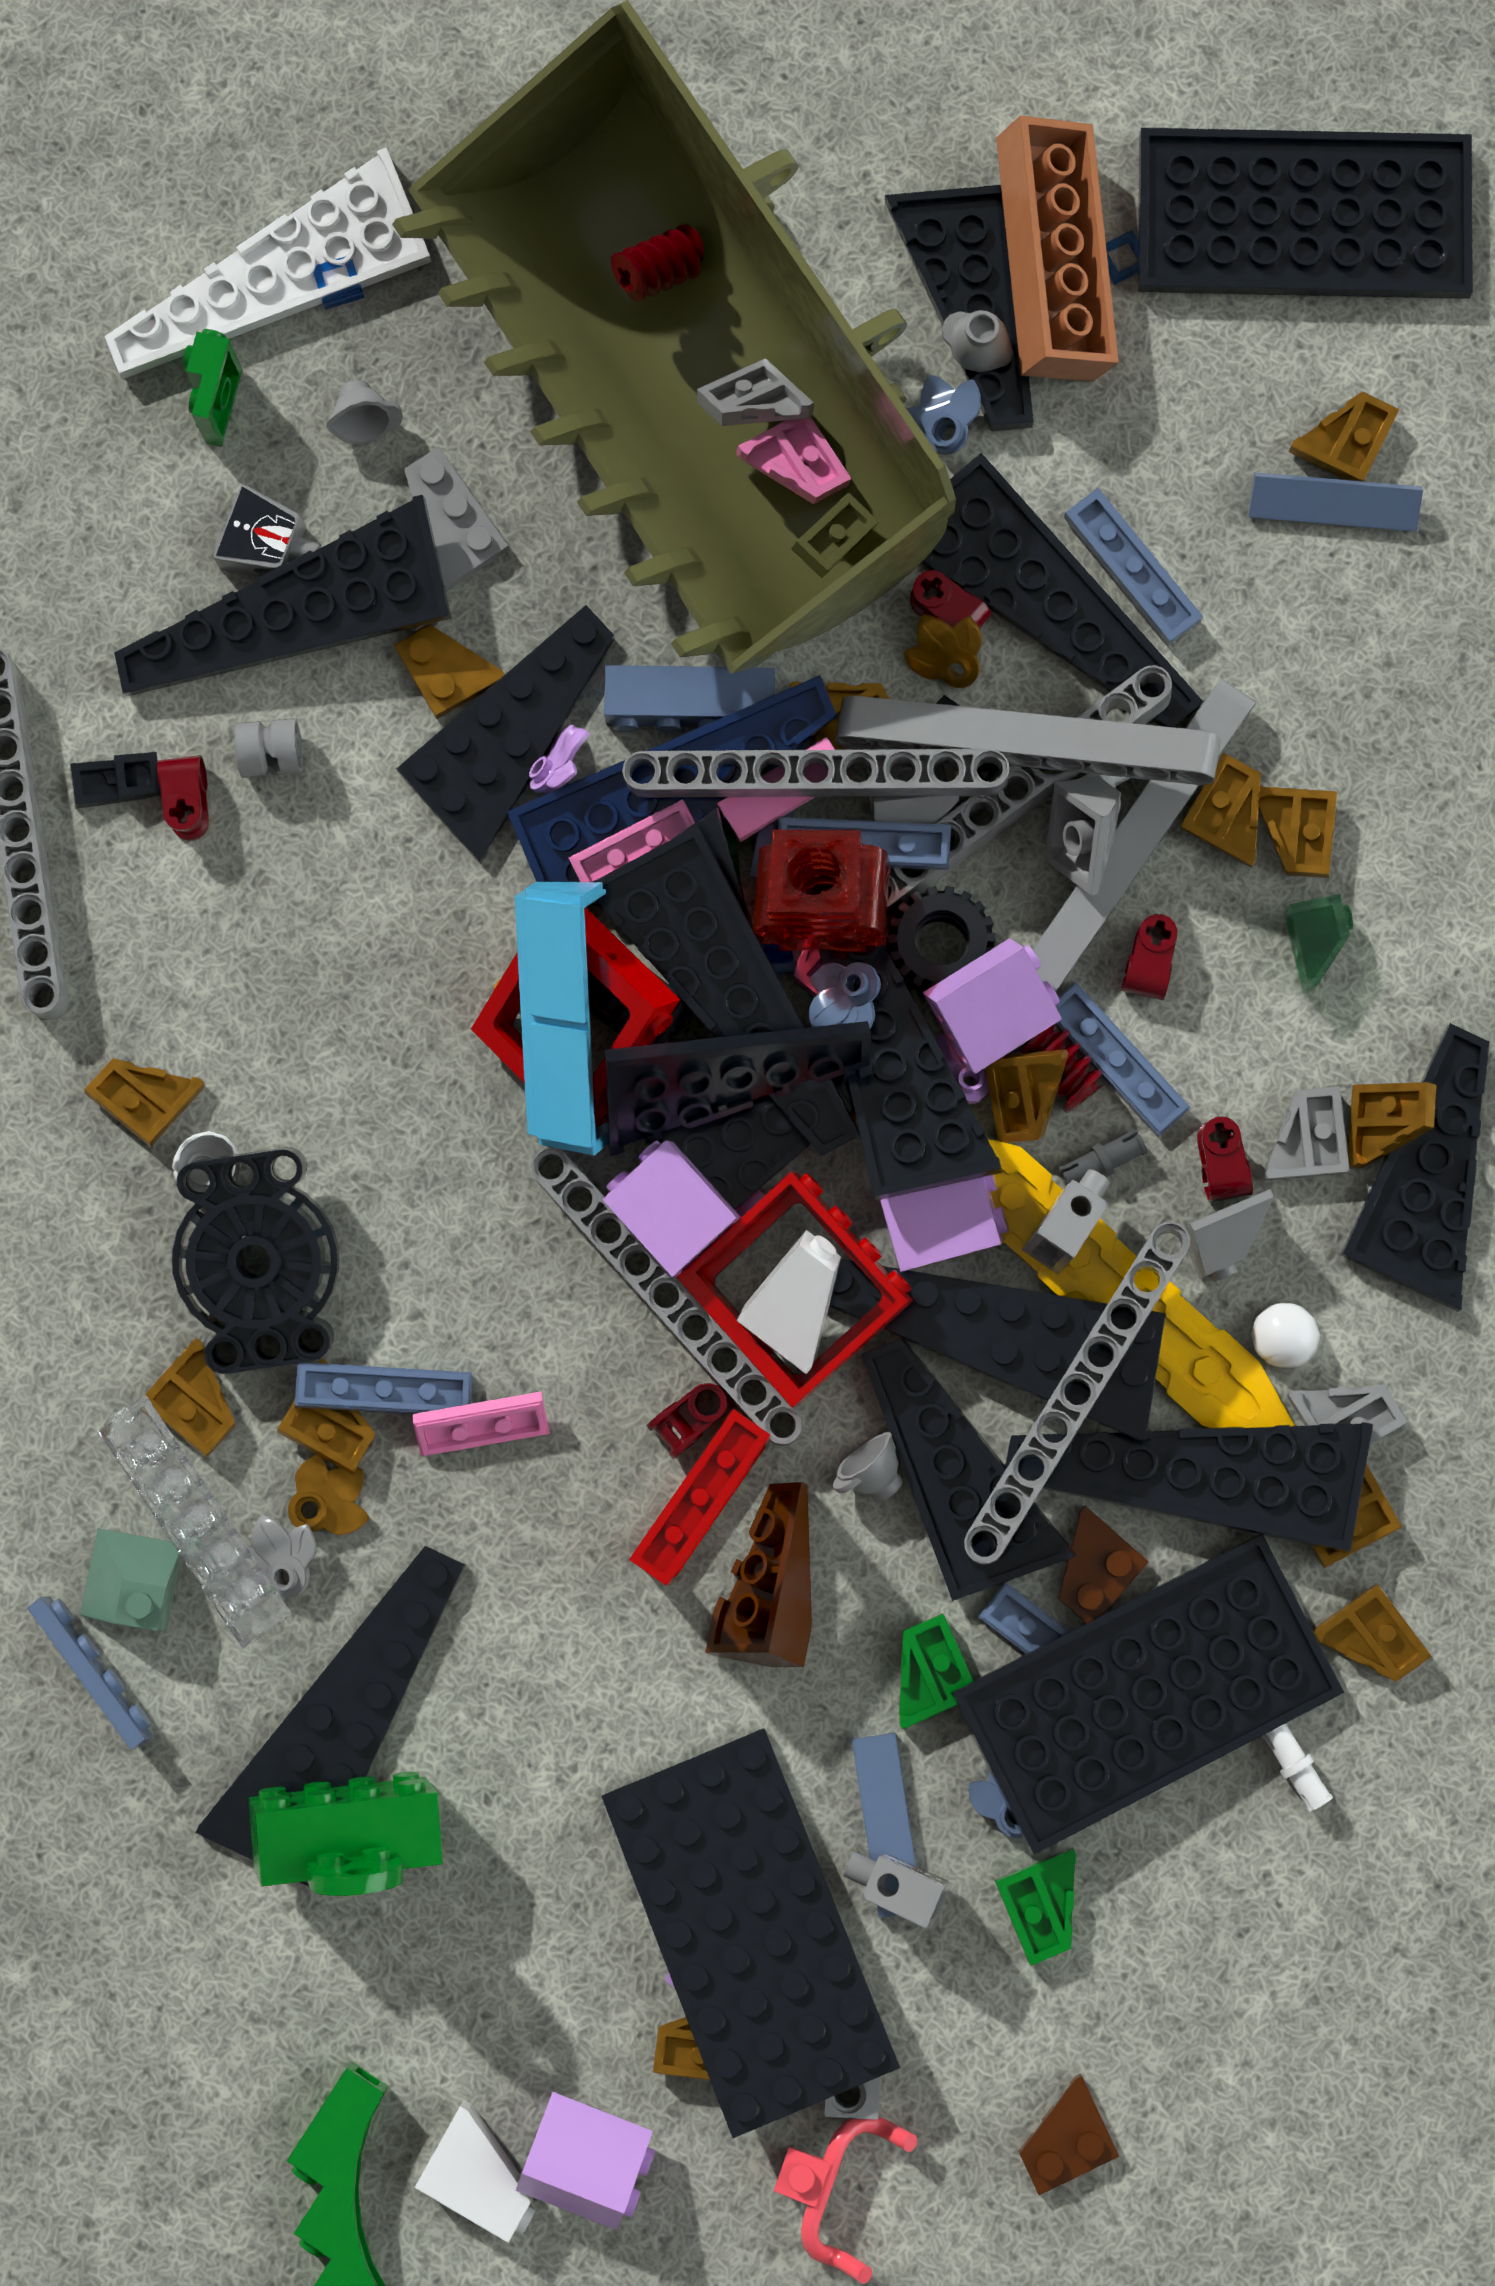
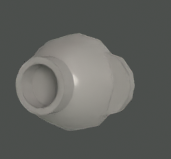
[942,310,1014,372]
[327,380,403,445]
[833,1432,903,1502]

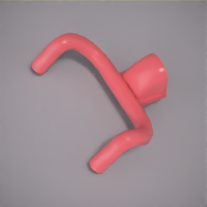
[774,2117,917,2284]

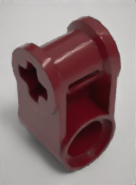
[910,570,991,629]
[157,755,209,841]
[1121,914,1178,1001]
[1197,1117,1253,1202]
[646,1383,729,1460]

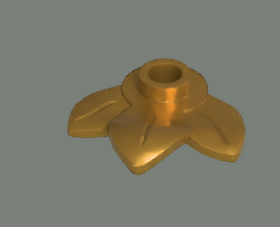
[904,614,983,688]
[288,1454,369,1535]

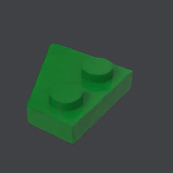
[899,1613,973,1729]
[994,1847,1077,1966]

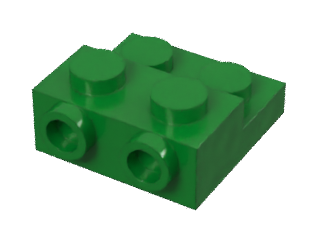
[183,329,243,447]

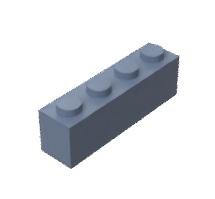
[604,665,775,733]

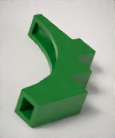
[287,2062,388,2286]

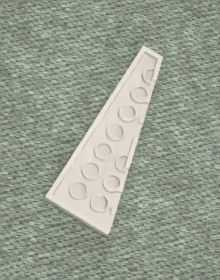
[105,147,432,379]

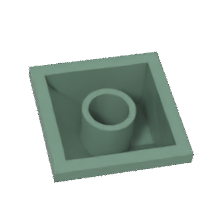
[80,1528,184,1631]

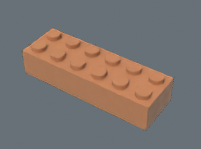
[996,115,1119,382]

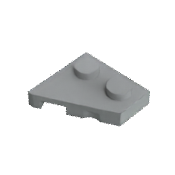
[697,358,814,426]
[1264,1086,1350,1181]
[1287,1385,1408,1445]

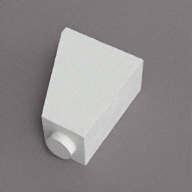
[737,1230,841,1374]
[415,2100,536,2243]

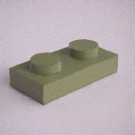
[791,492,879,578]

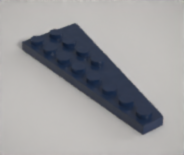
[507,675,837,908]

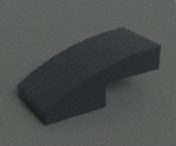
[70,752,161,809]

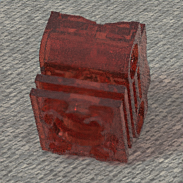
[753,830,890,952]

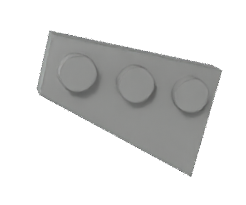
[404,446,509,592]

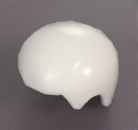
[172,1131,241,1192]
[1251,1303,1320,1368]

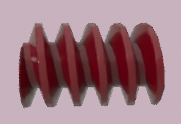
[611,224,704,303]
[1021,1023,1105,1113]

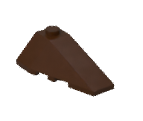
[705,1482,812,1667]

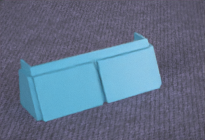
[514,882,608,1155]

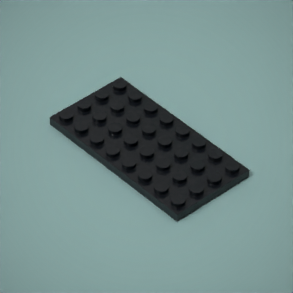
[1138,128,1473,299]
[951,1534,1344,1855]
[601,1728,901,2138]

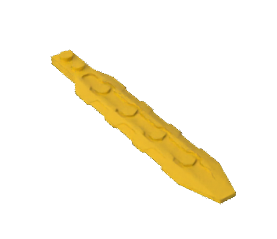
[988,1139,1295,1428]

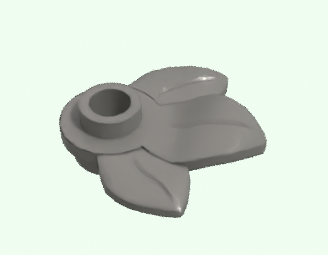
[237,1515,316,1599]

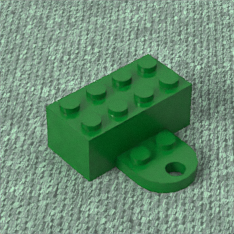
[249,1771,443,1896]

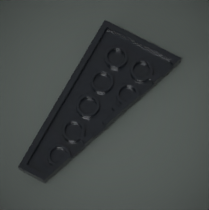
[396,605,615,864]

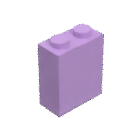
[923,938,1062,1074]
[602,1140,741,1277]
[880,1175,1009,1272]
[516,2092,655,2230]

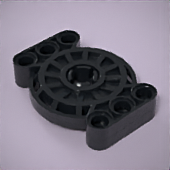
[172,1147,340,1374]

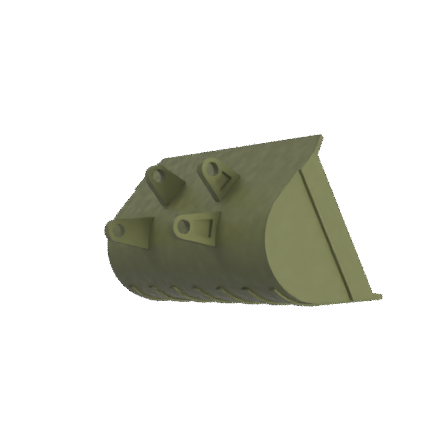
[392,0,956,674]

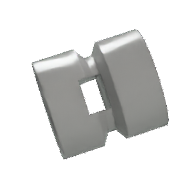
[235,718,303,778]

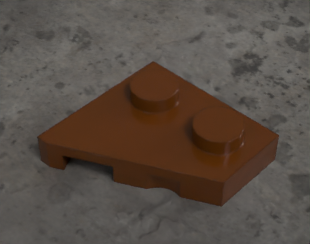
[1057,1505,1149,1623]
[1018,2074,1120,2195]

